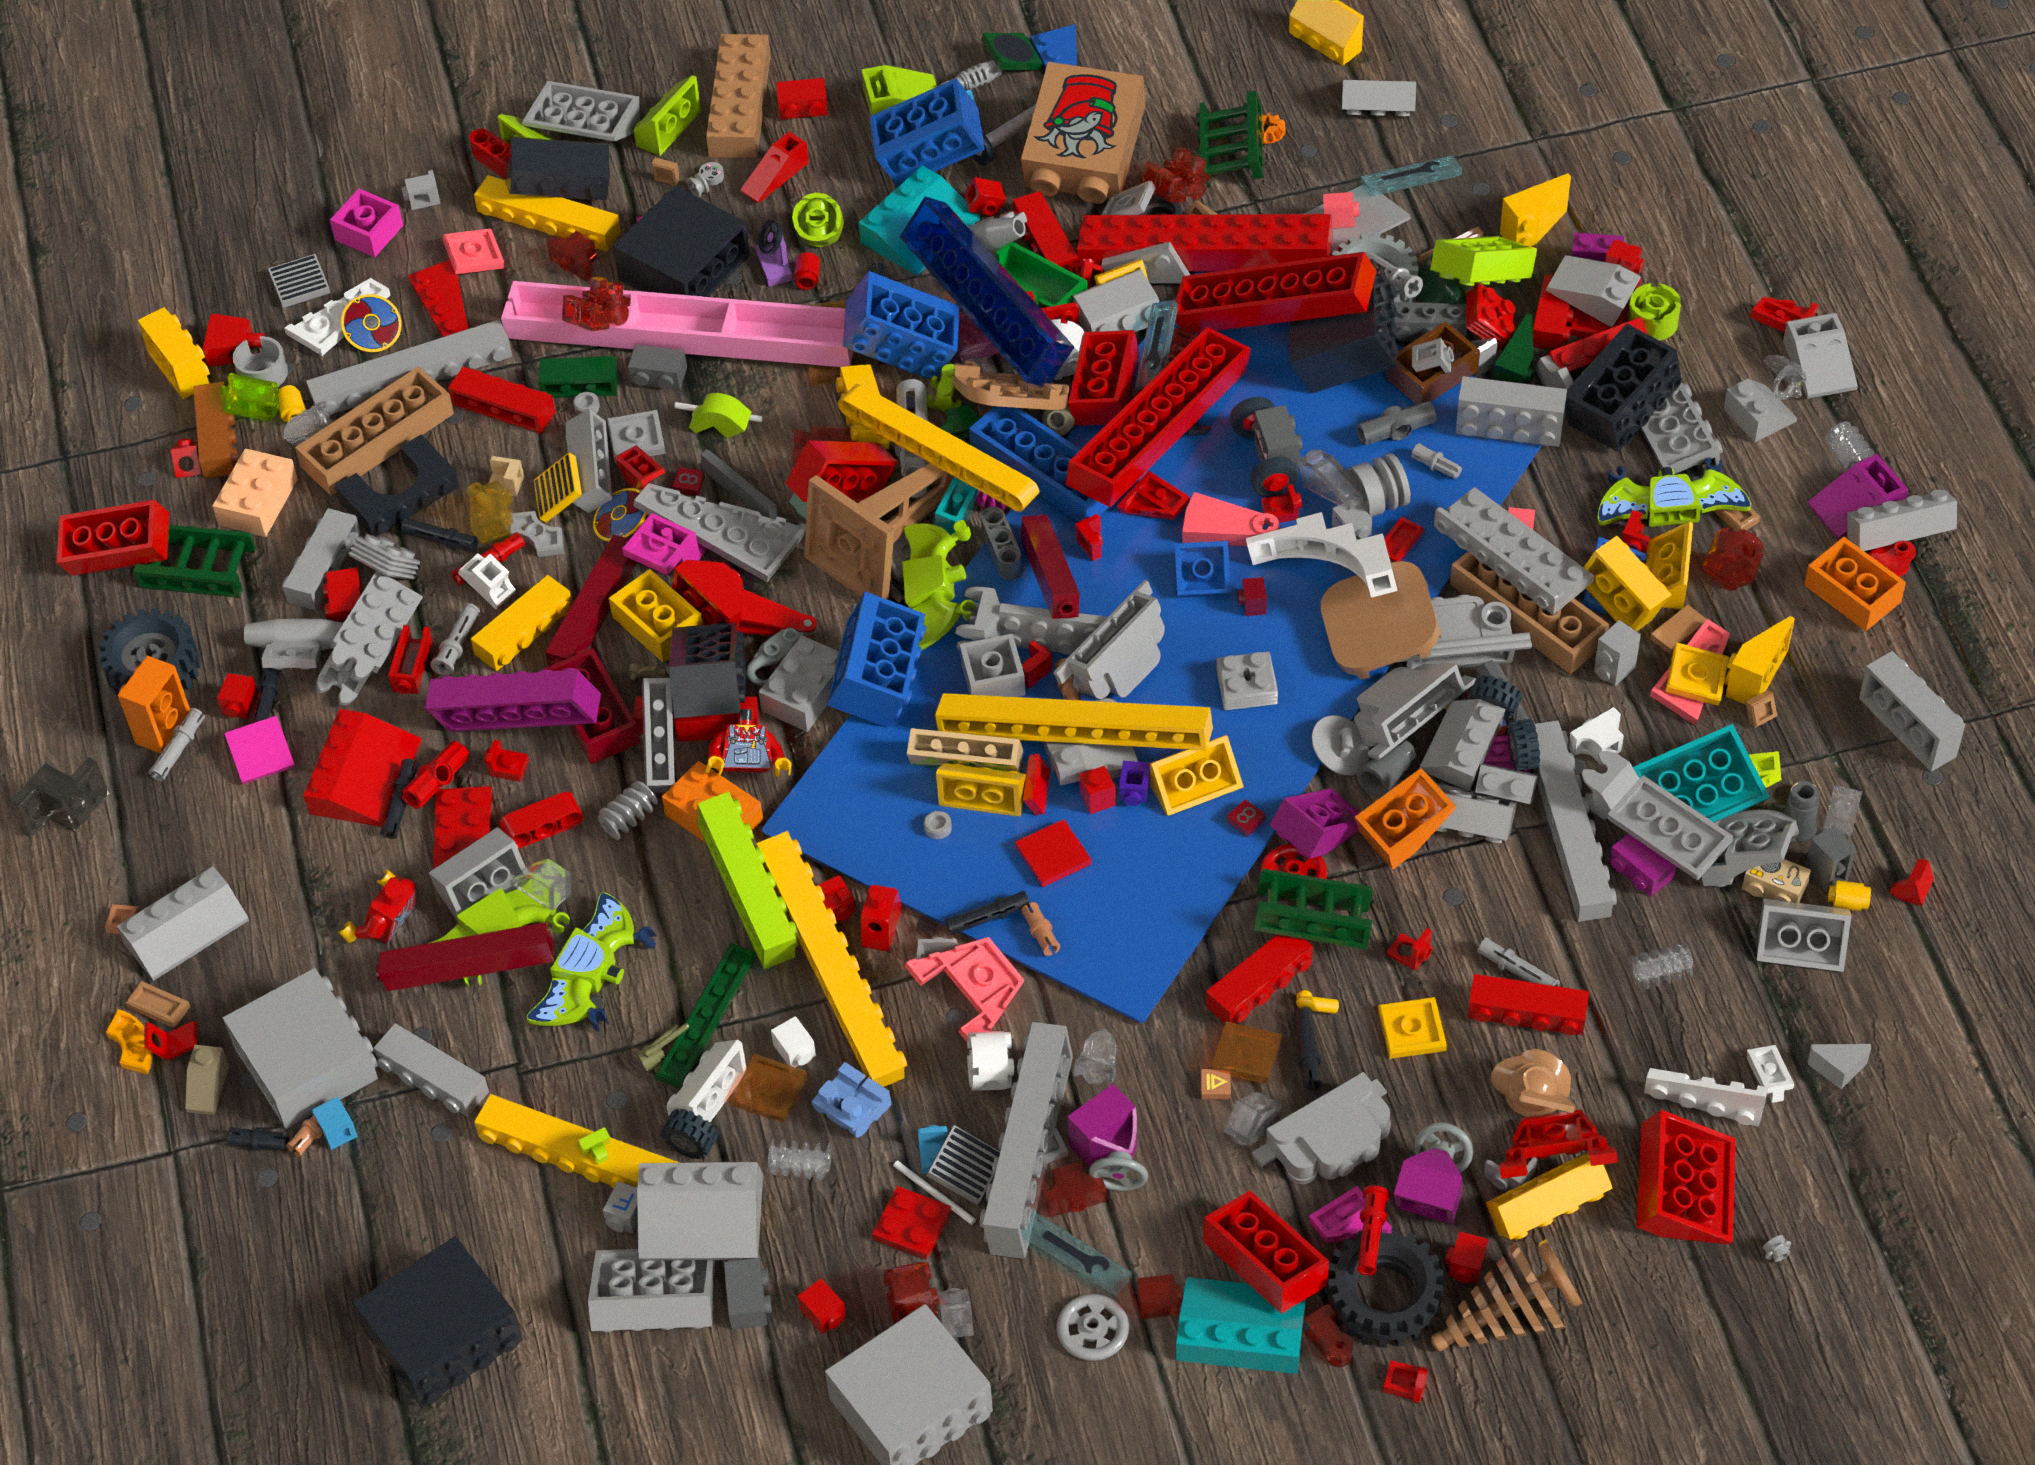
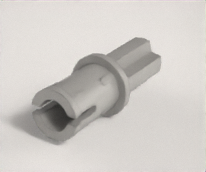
[1411,443,1462,479]

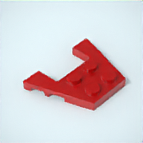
[1499,1110,1618,1179]

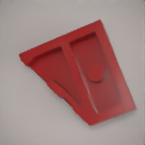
[1750,297,1819,333]
[1117,471,1190,520]

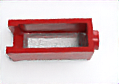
[388,625,434,694]

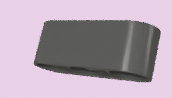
[981,506,1022,580]

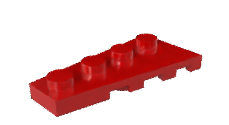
[408,259,468,337]

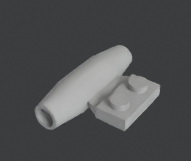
[936,211,1027,258]
[244,619,344,669]

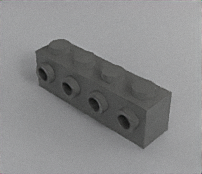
[1394,302,1467,342]

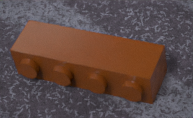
[193,381,239,479]

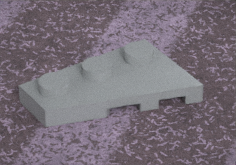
[1101,242,1190,283]

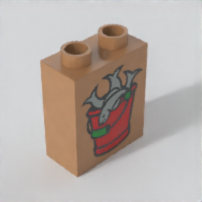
[1021,62,1146,204]

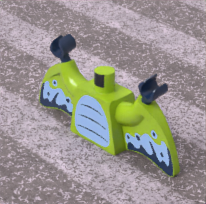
[1598,457,1751,527]
[527,892,657,1032]

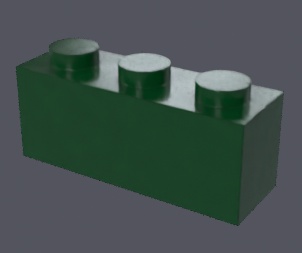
[538,356,619,398]

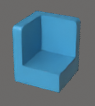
[312,1097,358,1150]

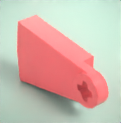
[1182,492,1279,546]

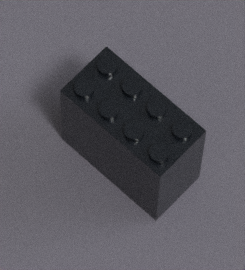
[613,185,750,297]
[1289,259,1398,394]
[353,1236,523,1408]

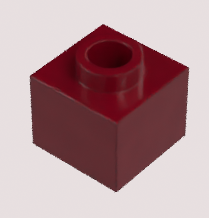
[1237,577,1267,616]

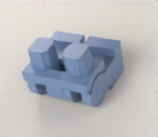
[811,1062,892,1137]

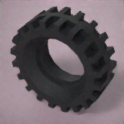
[1327,1227,1444,1348]

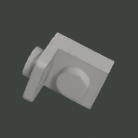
[1412,338,1454,374]

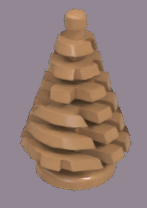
[1431,1240,1583,1351]

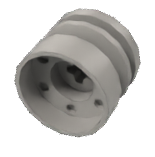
[1346,453,1411,518]

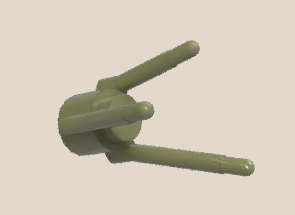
[637,1023,703,1073]

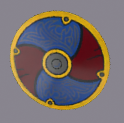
[341,294,402,352]
[593,488,647,542]

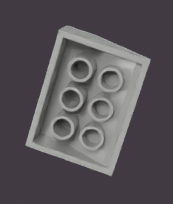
[522,81,640,141]
[637,1162,763,1260]
[588,1249,715,1332]

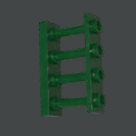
[1196,91,1264,188]
[133,524,256,598]
[1254,869,1373,949]

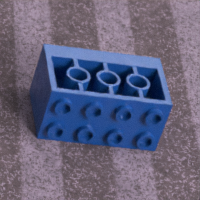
[870,78,985,187]
[843,271,960,380]
[827,592,926,727]

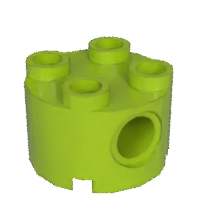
[792,192,844,248]
[1627,283,1681,341]

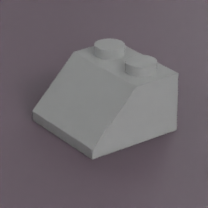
[1724,379,1797,442]

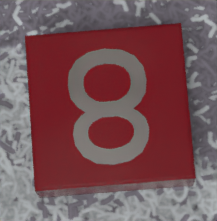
[672,467,705,496]
[1227,799,1266,837]

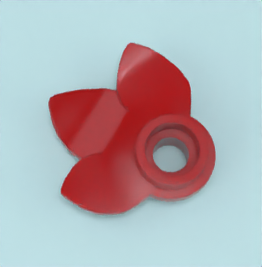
[1868,541,1916,577]

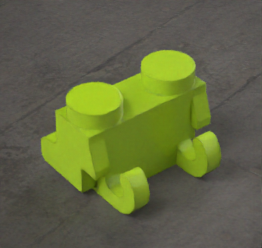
[927,364,962,412]

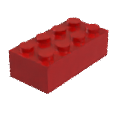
[1068,330,1140,426]
[785,440,898,503]
[57,500,169,576]
[1203,1190,1329,1314]

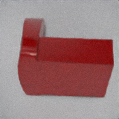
[1890,859,1934,906]
[1383,1360,1428,1403]

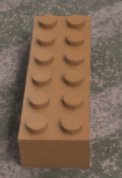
[706,34,771,158]
[295,366,454,496]
[1450,551,1609,675]

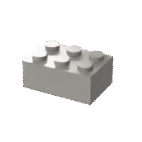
[759,635,839,732]

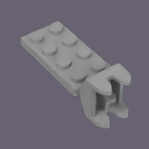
[316,571,423,706]
[955,587,1108,654]
[1582,751,1733,881]

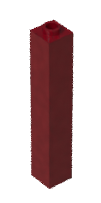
[1021,515,1080,619]
[545,534,637,666]
[375,922,554,992]

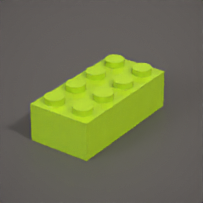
[1430,236,1537,286]

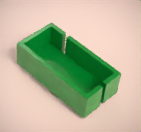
[978,242,1088,311]

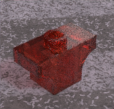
[547,231,597,281]
[1045,1162,1106,1218]

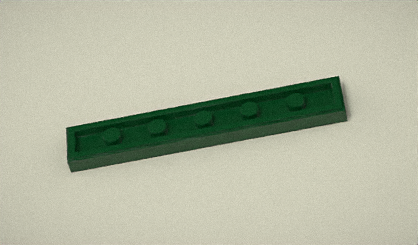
[656,943,756,1089]

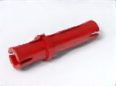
[450,532,526,587]

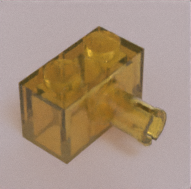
[467,480,513,545]

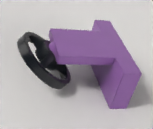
[754,219,793,287]

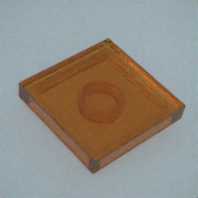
[1211,1021,1282,1084]
[730,1054,808,1123]

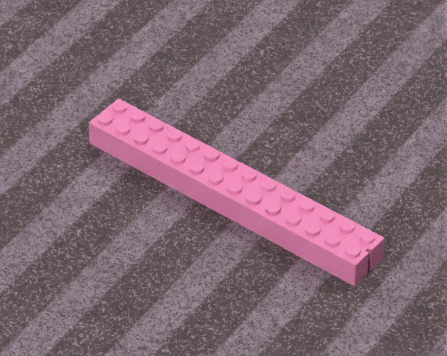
[501,281,854,367]

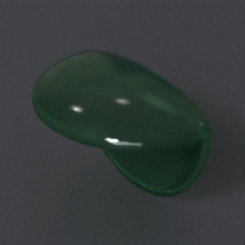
[1416,254,1470,305]

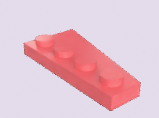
[1649,619,1730,725]

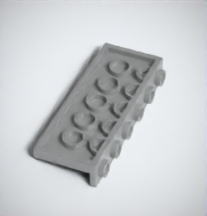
[1640,338,1723,474]
[1434,487,1594,615]

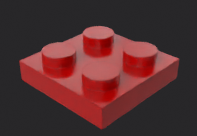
[872,1186,952,1260]

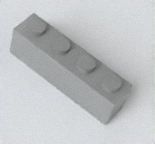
[565,409,612,513]
[1847,490,1957,551]
[282,509,361,610]
[642,678,675,793]
[373,1023,489,1117]

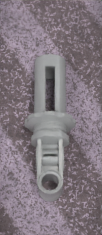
[890,379,930,498]

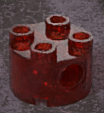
[1702,527,1764,591]
[884,1261,939,1324]

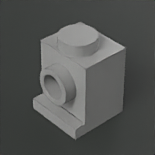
[401,170,441,210]

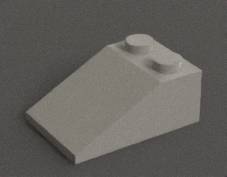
[1546,255,1641,327]

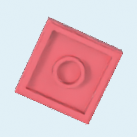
[443,229,504,274]

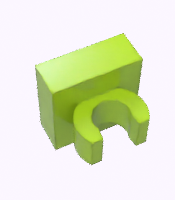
[577,1127,610,1165]

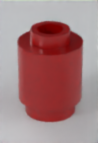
[794,252,820,290]

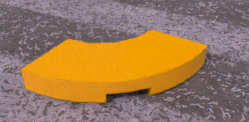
[106,1009,153,1075]

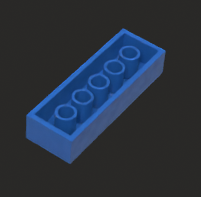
[969,406,1109,522]

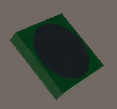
[981,33,1043,70]

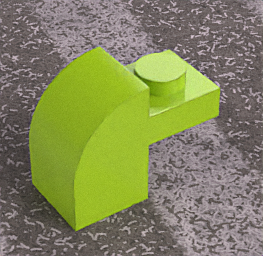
[689,393,752,439]

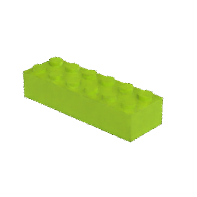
[697,791,799,970]

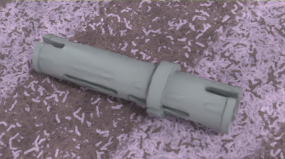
[149,708,205,782]
[1477,937,1560,986]

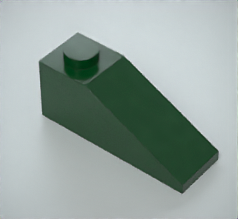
[1493,314,1535,384]

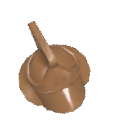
[1491,1049,1576,1117]

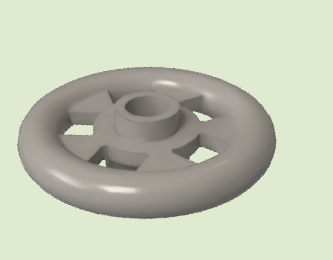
[1056,1294,1129,1361]

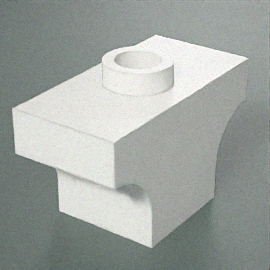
[458,554,516,609]
[1568,707,1624,764]

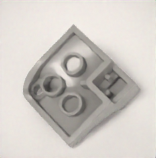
[1042,698,1138,786]
[1702,810,1799,887]

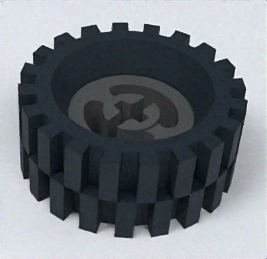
[98,608,201,696]

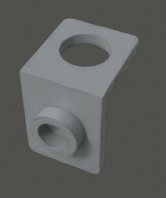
[916,937,958,960]
[1484,1157,1538,1191]

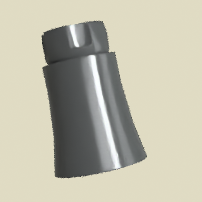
[1356,740,1417,798]
[1783,781,1819,841]

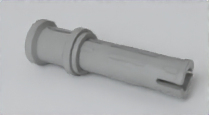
[1366,251,1423,298]
[430,603,480,676]

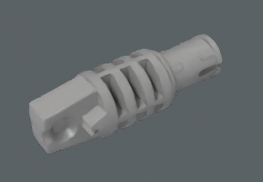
[940,60,1002,91]

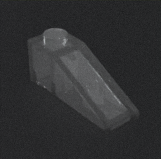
[1297,449,1368,510]

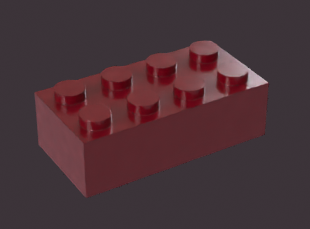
[544,648,640,764]

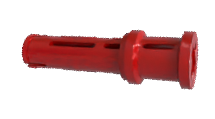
[1357,1185,1390,1276]

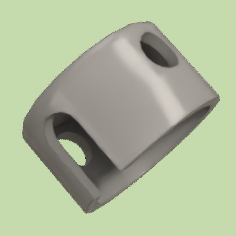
[233,336,288,393]

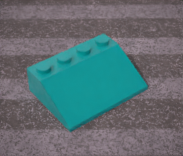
[859,165,980,276]
[1633,724,1770,823]
[1176,1277,1306,1374]

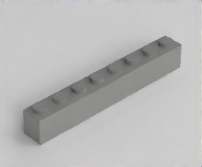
[306,319,512,418]
[1533,720,1617,922]

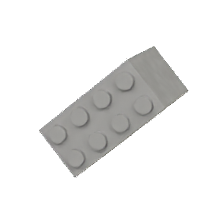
[223,968,378,1129]
[825,1304,993,1465]

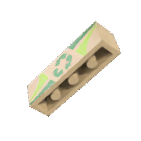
[907,728,1023,773]

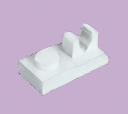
[1747,1045,1794,1103]

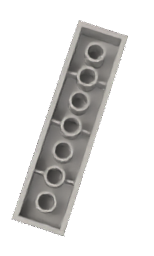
[980,1022,1073,1259]

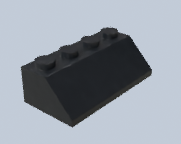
[506,137,610,201]

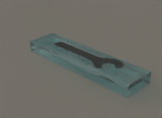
[1361,155,1462,196]
[1135,300,1179,392]
[1020,1212,1132,1299]

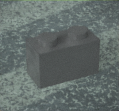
[628,344,687,390]
[1805,825,1856,894]
[724,1258,772,1330]

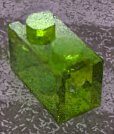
[220,373,281,422]

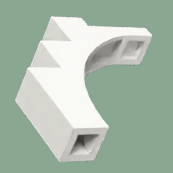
[1246,512,1398,598]

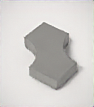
[1534,355,1574,389]
[509,511,564,557]

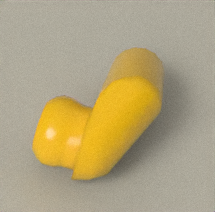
[1296,990,1339,1014]

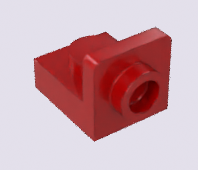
[1068,258,1103,289]
[1261,484,1302,525]
[1622,510,1650,553]
[1075,514,1103,562]
[1022,640,1052,689]
[484,740,529,782]

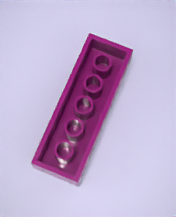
[425,668,601,732]

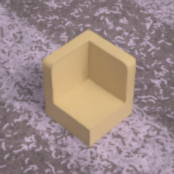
[487,456,524,496]

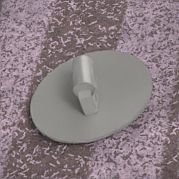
[1312,716,1370,776]

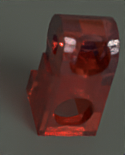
[1303,1303,1354,1367]

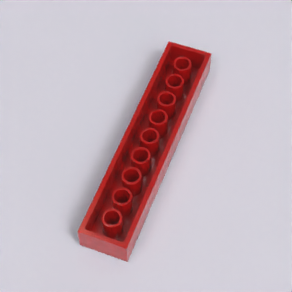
[1077,214,1333,271]
[1065,327,1251,508]

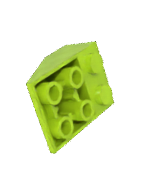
[861,65,937,116]

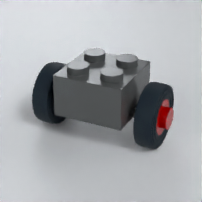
[1230,397,1303,497]

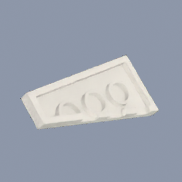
[284,278,390,356]
[1644,1068,1768,1127]

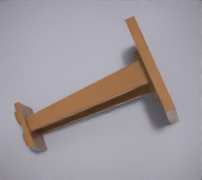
[804,463,954,600]

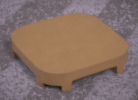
[952,361,1069,410]
[1321,561,1441,679]

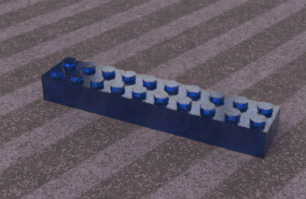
[899,196,1075,387]

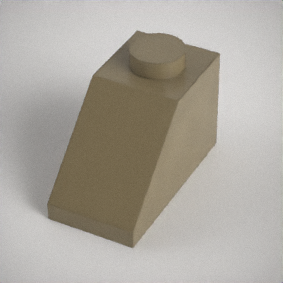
[185,1045,229,1115]

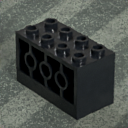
[1565,323,1682,452]
[669,622,747,718]

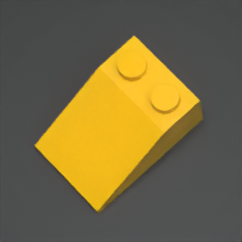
[1500,173,1571,246]
[1724,616,1795,705]

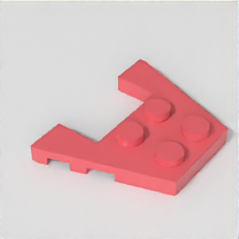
[905,937,1025,1042]

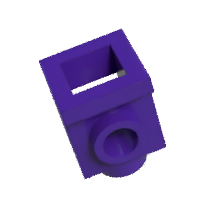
[1119,760,1150,806]

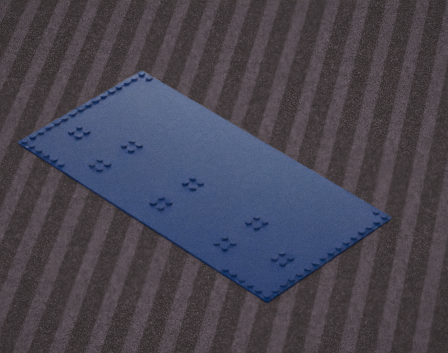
[762,271,1542,1023]

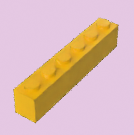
[474,175,621,252]

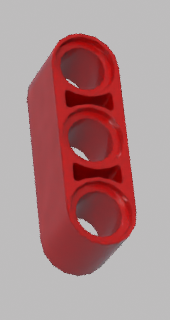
[469,128,510,180]
[499,792,584,849]

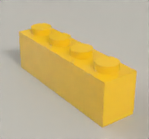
[836,364,890,449]
[471,575,573,671]
[1486,1152,1612,1240]

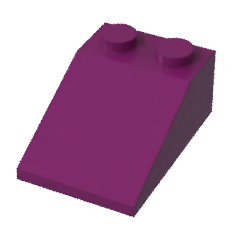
[1270,788,1360,858]

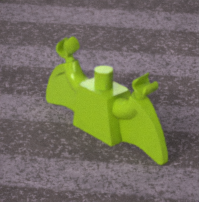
[903,520,977,651]
[430,866,570,988]

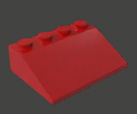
[303,708,422,827]
[1636,1110,1736,1245]

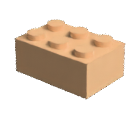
[213,449,298,537]

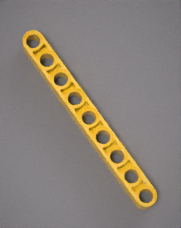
[838,384,1039,512]

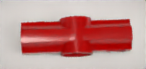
[402,741,469,809]

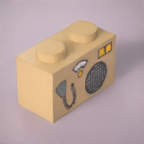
[1742,859,1811,903]

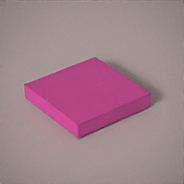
[225,716,295,785]

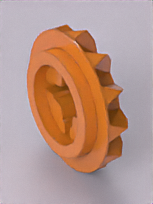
[1262,113,1286,144]

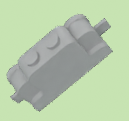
[1054,580,1165,699]
[1398,595,1532,669]
[1354,662,1476,760]
[1252,1072,1391,1184]

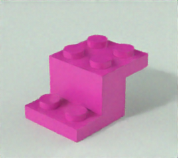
[622,513,708,576]

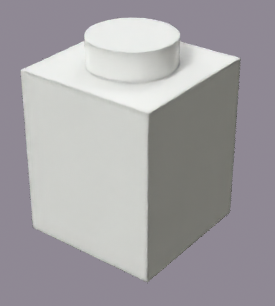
[771,1016,816,1070]

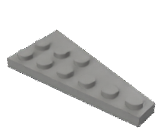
[634,483,806,582]

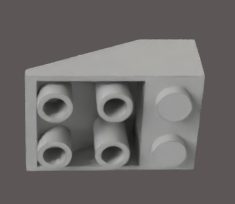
[1783,313,1858,399]

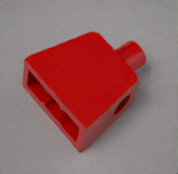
[203,314,265,366]
[861,885,902,952]

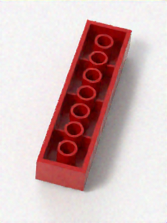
[1171,252,1377,335]

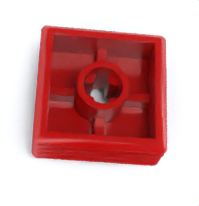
[1466,283,1515,351]

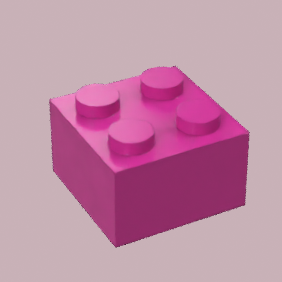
[330,189,403,257]

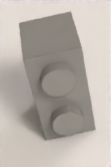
[1594,620,1641,686]
[1475,763,1538,804]

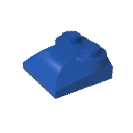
[1175,541,1231,596]

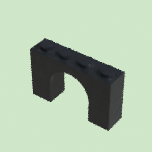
[335,434,459,537]

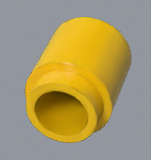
[276,385,306,423]
[1828,880,1871,912]

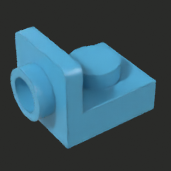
[918,1125,948,1174]

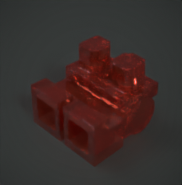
[1141,148,1211,202]
[562,277,631,331]

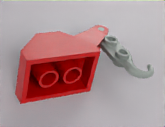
[672,560,817,686]

